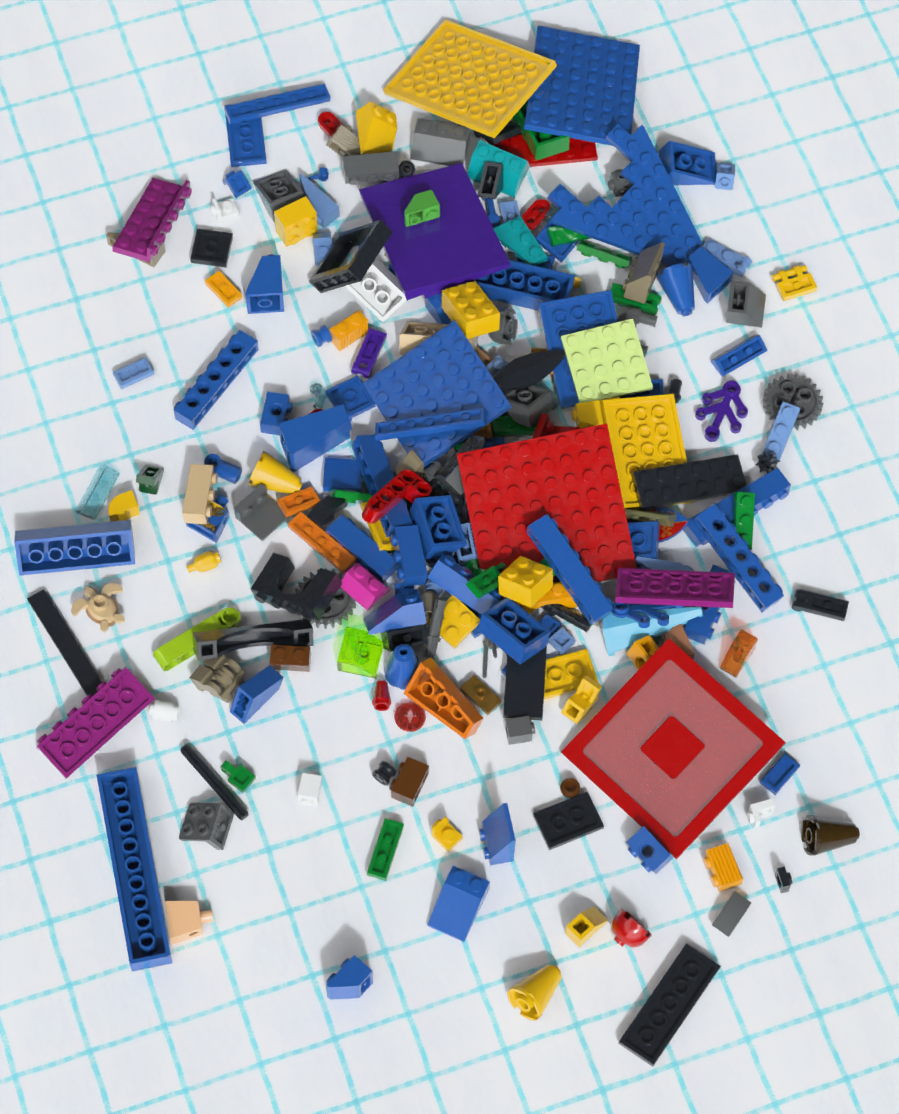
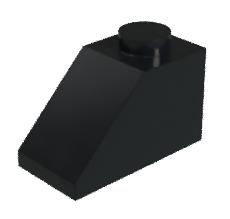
[381,624,427,652]

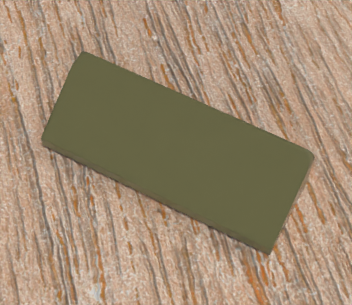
[625,508,676,527]

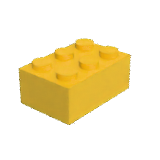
[441,281,500,339]

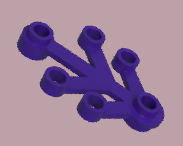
[695,380,748,442]

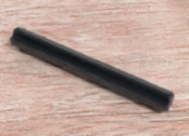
[180,744,249,821]

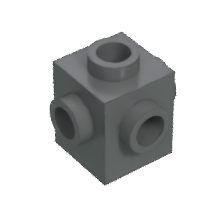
[608,169,633,197]

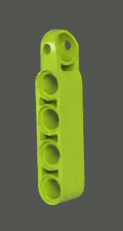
[152,607,241,671]

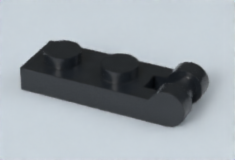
[791,589,849,621]

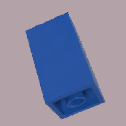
[279,404,352,472]

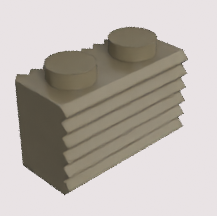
[326,124,361,157]

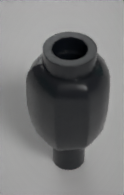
[399,160,416,177]

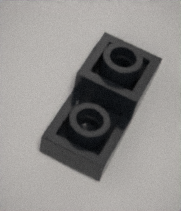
[307,494,348,527]

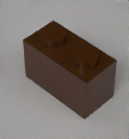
[269,645,311,672]
[389,757,429,807]

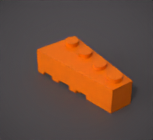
[403,657,484,739]

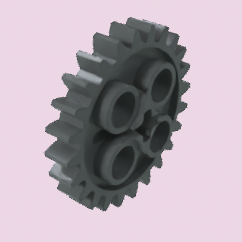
[762,374,823,430]
[295,568,356,629]

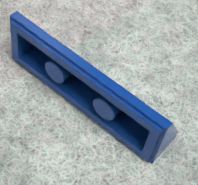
[710,334,768,377]

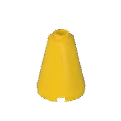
[248,451,303,494]
[507,964,562,1021]

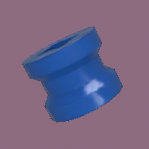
[310,325,332,348]

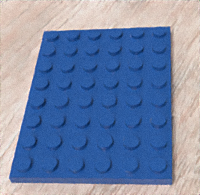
[524,26,640,146]

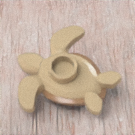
[71,583,125,632]

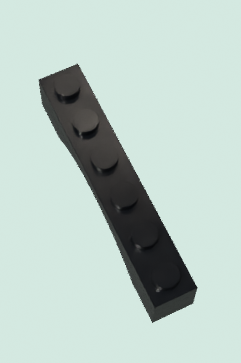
[193,619,314,660]

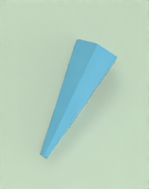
[603,607,703,656]

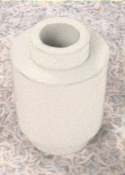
[149,700,179,722]

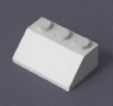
[345,258,406,322]

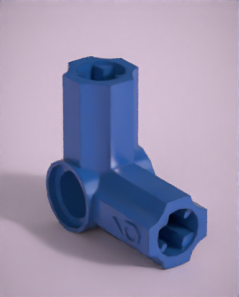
[204,454,242,484]

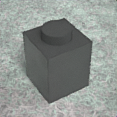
[505,716,535,745]

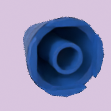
[656,263,695,317]
[384,644,421,690]

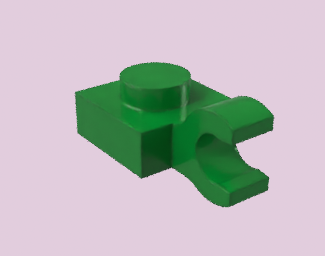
[221,760,256,793]

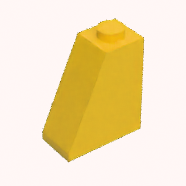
[571,397,620,428]

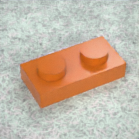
[277,486,320,518]

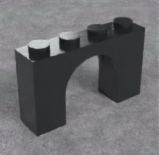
[250,552,342,621]

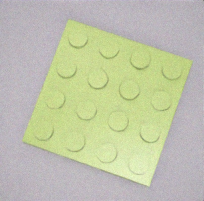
[561,319,653,403]

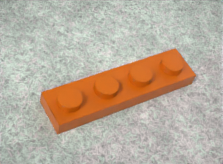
[287,512,356,574]

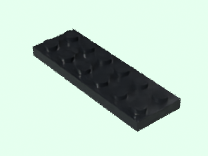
[631,454,747,510]
[618,943,721,1067]

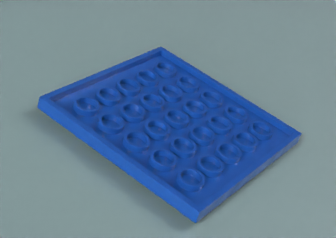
[362,320,512,467]

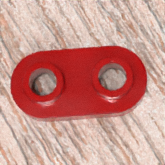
[318,112,343,138]
[522,199,550,230]

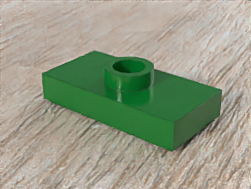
[330,489,372,504]

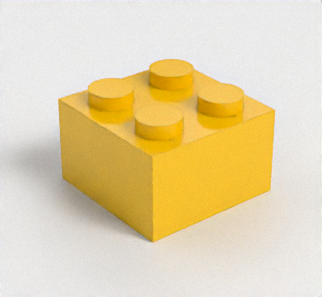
[274,196,318,247]
[498,556,553,607]

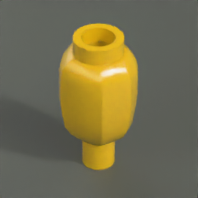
[186,551,222,573]

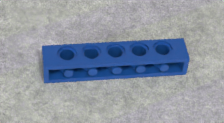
[174,330,259,430]
[693,504,784,613]

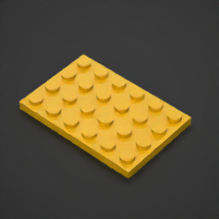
[601,394,694,509]

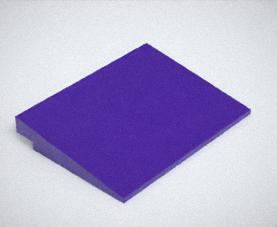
[359,163,511,301]

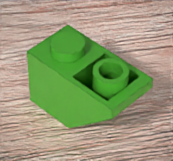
[404,190,440,227]

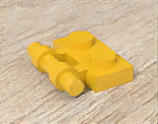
[771,265,817,301]

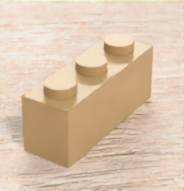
[182,464,218,524]

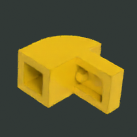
[108,490,140,522]
[561,675,603,724]

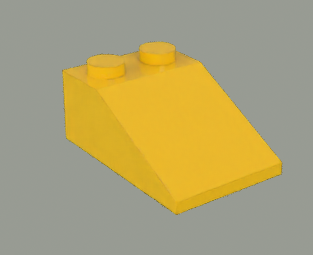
[356,101,397,155]

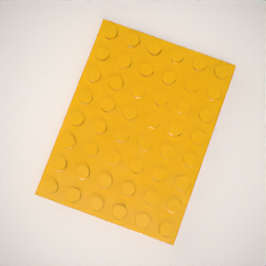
[383,19,557,138]

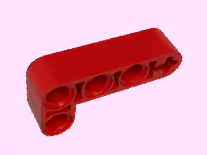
[362,469,432,524]

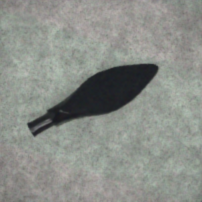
[493,350,565,392]

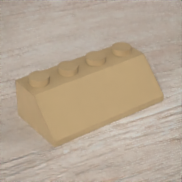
[399,321,478,355]

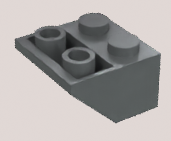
[726,280,766,328]

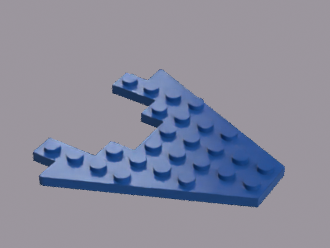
[547,124,702,267]

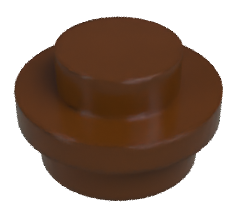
[560,778,580,798]

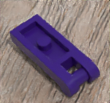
[351,328,387,379]

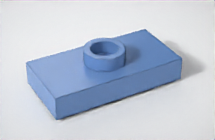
[113,357,155,389]

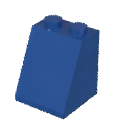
[246,254,284,314]

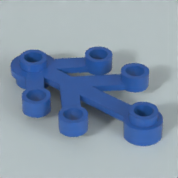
[612,603,686,628]

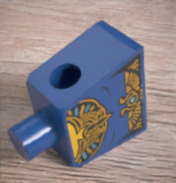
[186,495,229,543]

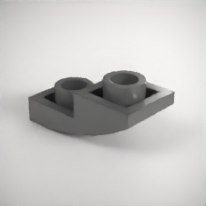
[712,891,752,937]

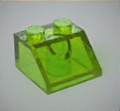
[337,626,384,679]

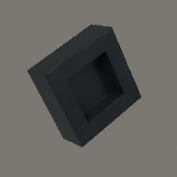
[775,866,792,893]

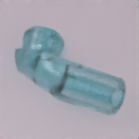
[310,383,327,409]

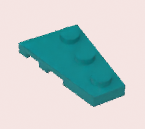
[494,216,547,266]

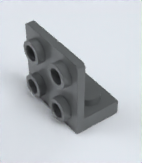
[234,483,289,541]
[179,803,234,850]

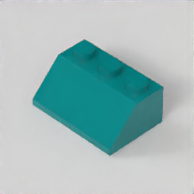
[467,140,530,199]

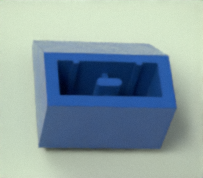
[326,955,373,1000]

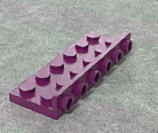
[112,178,192,262]
[615,568,735,608]
[36,667,155,779]

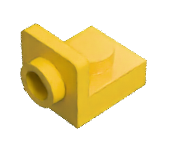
[431,816,463,852]

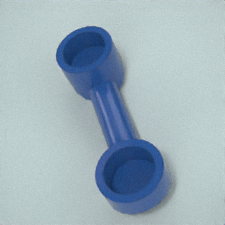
[481,197,500,228]

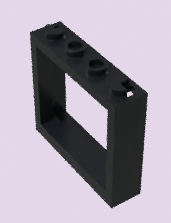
[308,220,392,293]

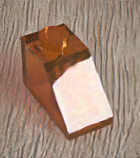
[720,629,758,678]

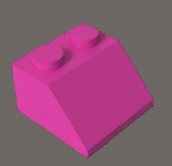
[340,563,391,611]

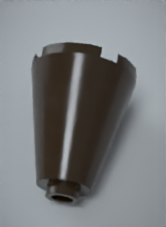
[801,815,860,856]

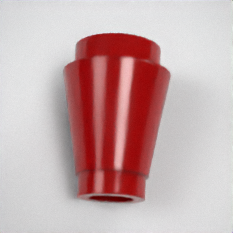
[372,680,391,711]

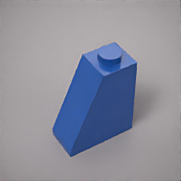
[687,246,733,304]
[230,665,284,724]

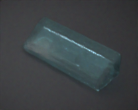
[75,463,120,520]

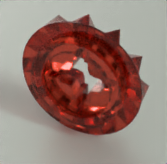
[394,701,426,732]

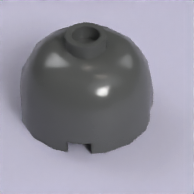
[488,308,518,345]

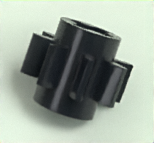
[755,451,780,474]

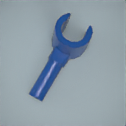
[307,167,329,182]

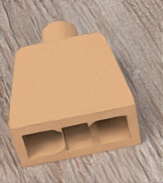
[165,901,214,944]

